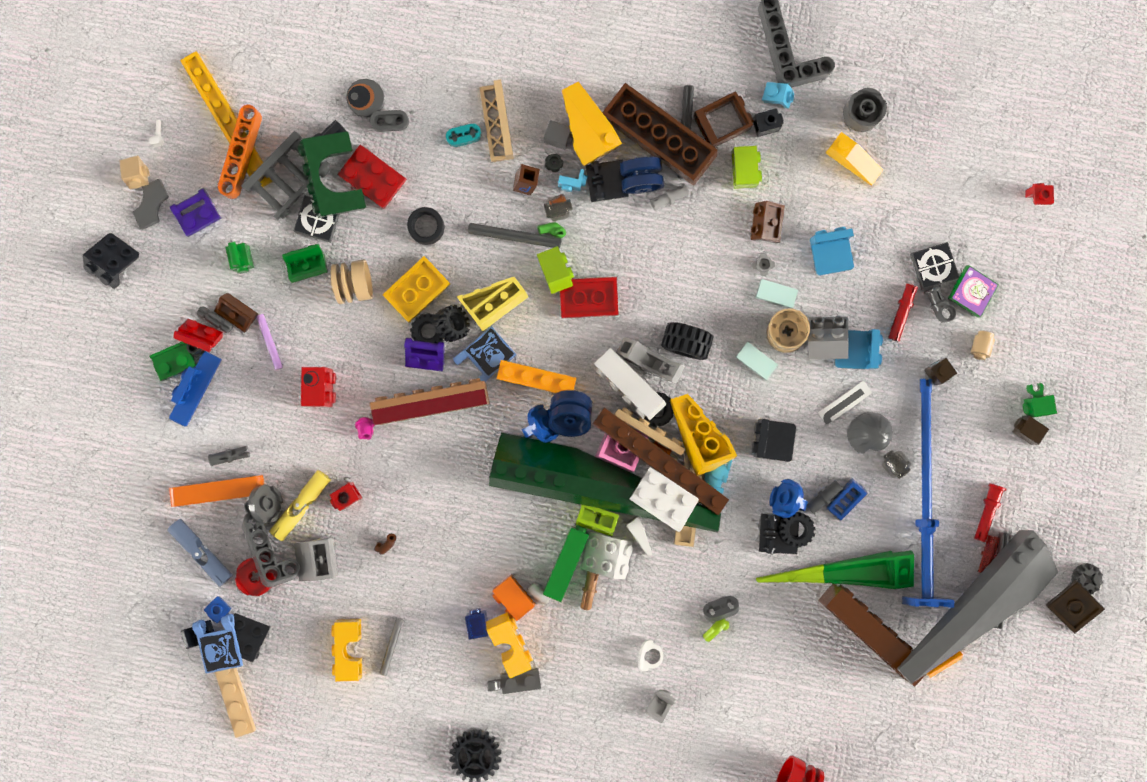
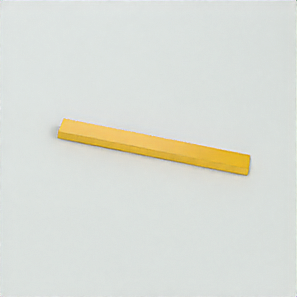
[180,51,273,187]

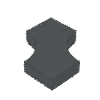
[132,179,169,230]

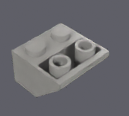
[808,316,849,359]
[294,537,338,581]

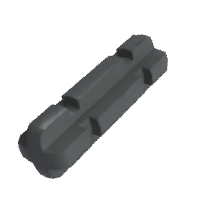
[197,306,233,333]

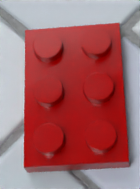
[337,144,407,209]
[560,277,619,319]

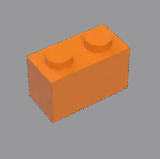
[492,574,535,621]

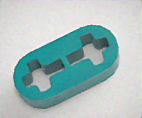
[446,124,482,147]

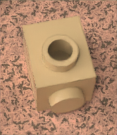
[119,155,150,190]

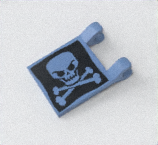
[453,326,516,382]
[192,614,243,674]

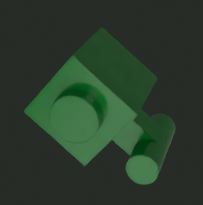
[225,242,254,274]

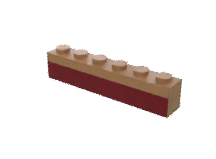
[370,378,490,425]

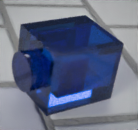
[465,608,489,640]

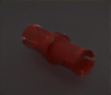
[977,535,1000,573]

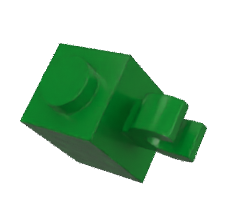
[1023,383,1057,418]

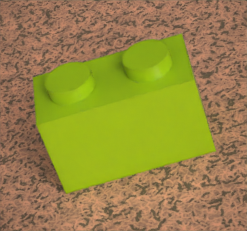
[731,146,762,189]
[536,246,574,294]

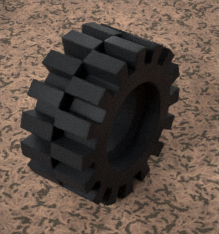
[434,305,470,342]
[410,313,444,343]
[644,392,674,427]
[778,512,816,548]

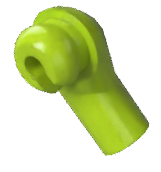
[703,619,730,642]

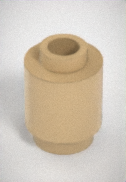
[970,331,995,360]

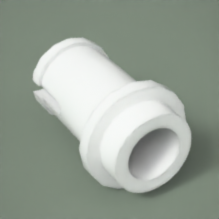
[526,582,551,606]

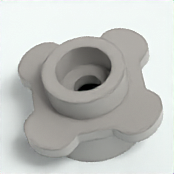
[752,253,775,276]

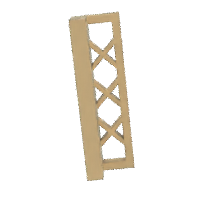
[479,79,514,162]

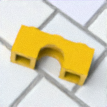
[486,612,533,678]
[331,619,362,682]

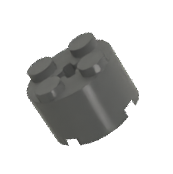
[843,88,887,132]

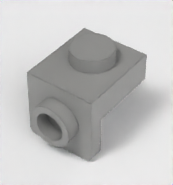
[644,690,677,723]

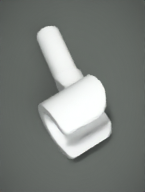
[149,120,164,148]

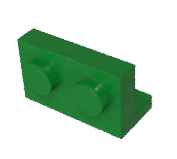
[282,244,328,283]

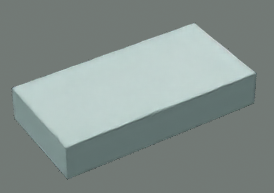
[755,279,798,308]
[735,342,778,380]

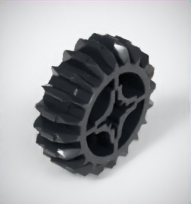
[449,729,502,782]

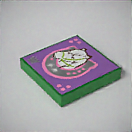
[948,265,999,318]

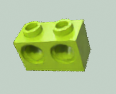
[576,505,619,537]

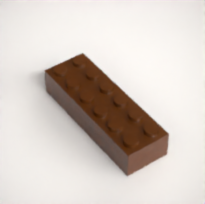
[602,83,718,186]
[818,584,926,687]

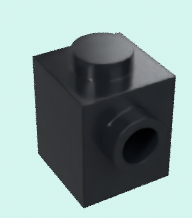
[753,108,784,137]

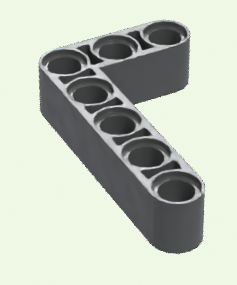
[758,0,835,88]

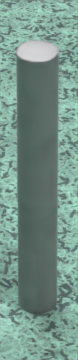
[379,618,403,676]

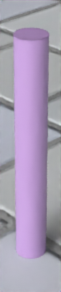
[256,314,283,370]

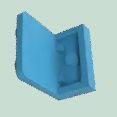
[810,227,854,276]
[835,329,883,370]

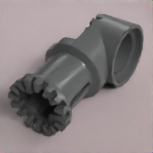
[924,285,956,323]

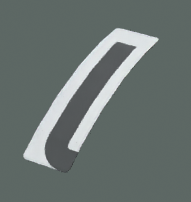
[818,381,872,424]

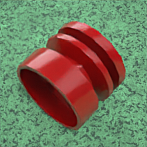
[776,755,825,782]

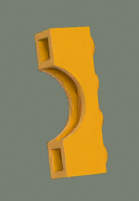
[496,360,576,394]

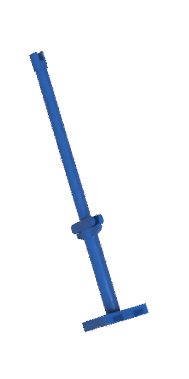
[902,379,954,608]

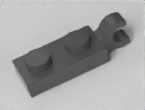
[487,668,541,694]

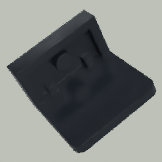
[83,233,139,289]
[752,419,796,462]

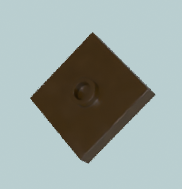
[1046,580,1105,634]

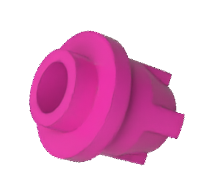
[355,417,375,440]

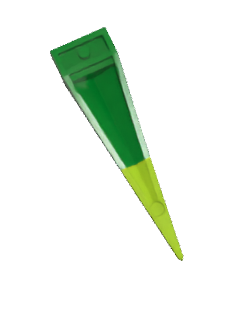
[756,550,914,589]

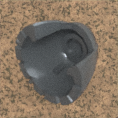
[847,412,893,454]

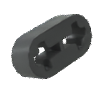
[703,596,739,622]

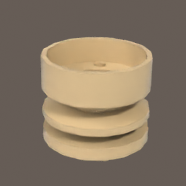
[331,259,373,304]
[766,308,810,353]

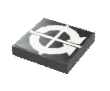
[293,195,340,243]
[910,242,959,290]

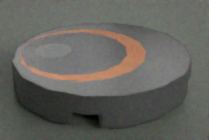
[346,78,385,117]

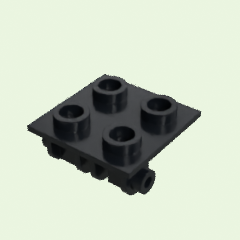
[585,159,629,203]
[759,513,799,554]
[234,613,270,663]

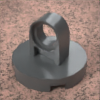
[244,484,283,523]

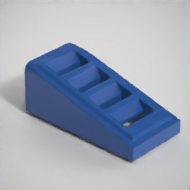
[826,478,868,521]

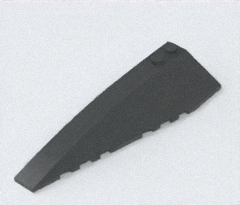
[897,530,1058,684]

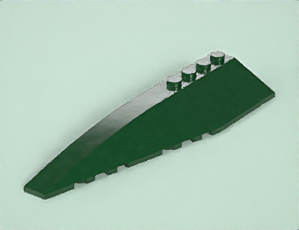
[489,432,721,533]

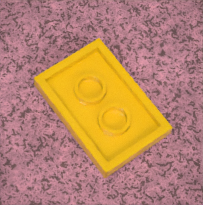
[382,256,451,323]

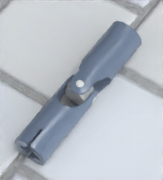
[167,519,233,587]

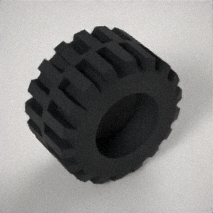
[661,322,714,360]

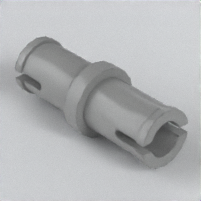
[650,184,689,211]

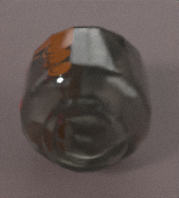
[544,194,573,222]

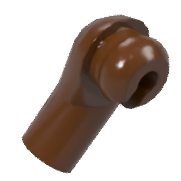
[374,533,396,555]

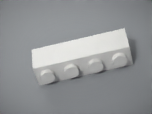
[594,348,666,420]

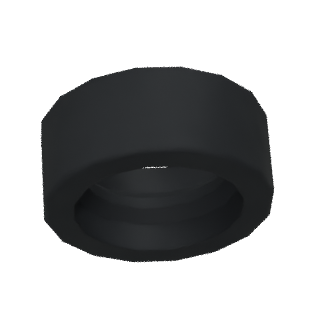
[407,207,445,245]

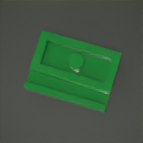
[149,342,197,381]

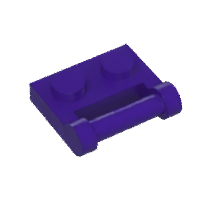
[170,188,222,237]
[404,338,445,372]

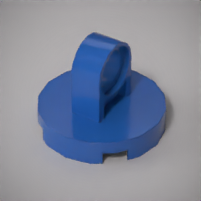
[522,404,559,443]
[769,479,808,518]

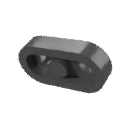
[370,110,409,132]

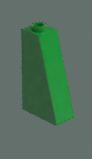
[543,525,589,602]

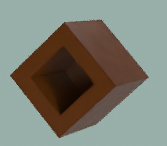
[513,164,540,196]

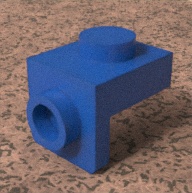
[204,596,231,623]

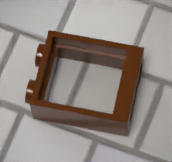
[693,91,754,147]

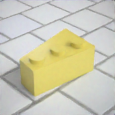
[456,277,528,331]

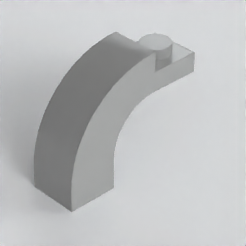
[616,337,685,384]

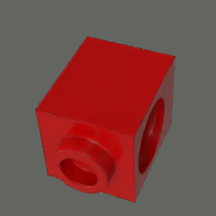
[330,482,362,511]

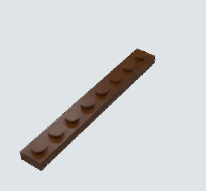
[592,407,729,515]

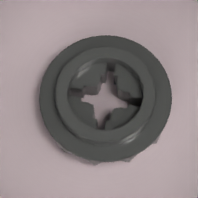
[1072,563,1104,594]

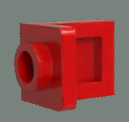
[1025,183,1054,205]

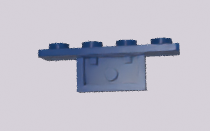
[169,351,222,427]

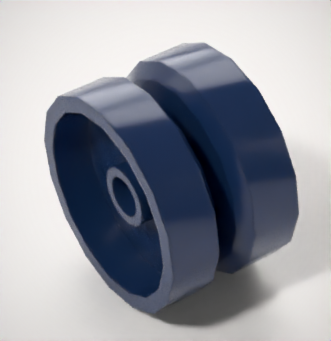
[620,157,664,194]
[549,390,592,437]

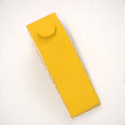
[825,132,883,186]

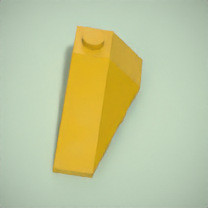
[562,81,622,166]
[670,394,737,476]

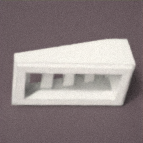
[626,516,652,557]

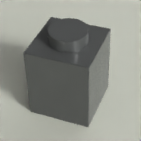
[544,120,573,150]

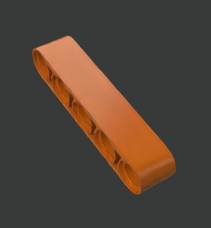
[218,104,262,199]
[169,475,264,507]

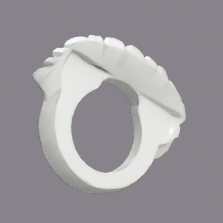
[638,639,664,671]

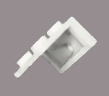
[582,532,633,579]

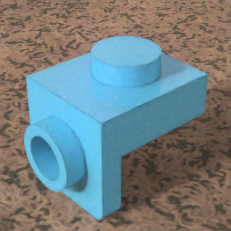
[762,82,794,109]
[558,169,587,192]

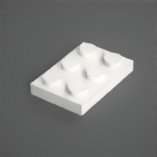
[630,467,699,532]

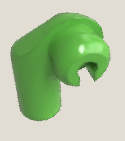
[538,222,566,238]

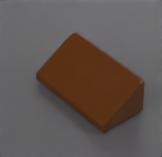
[214,293,258,333]

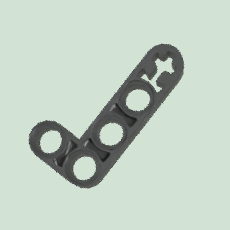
[242,512,300,587]

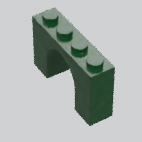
[298,131,366,218]

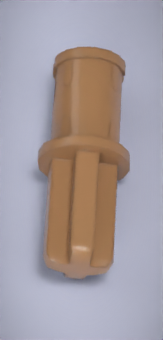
[580,571,599,610]

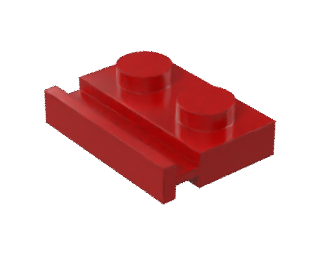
[173,319,223,352]

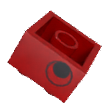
[301,367,336,407]

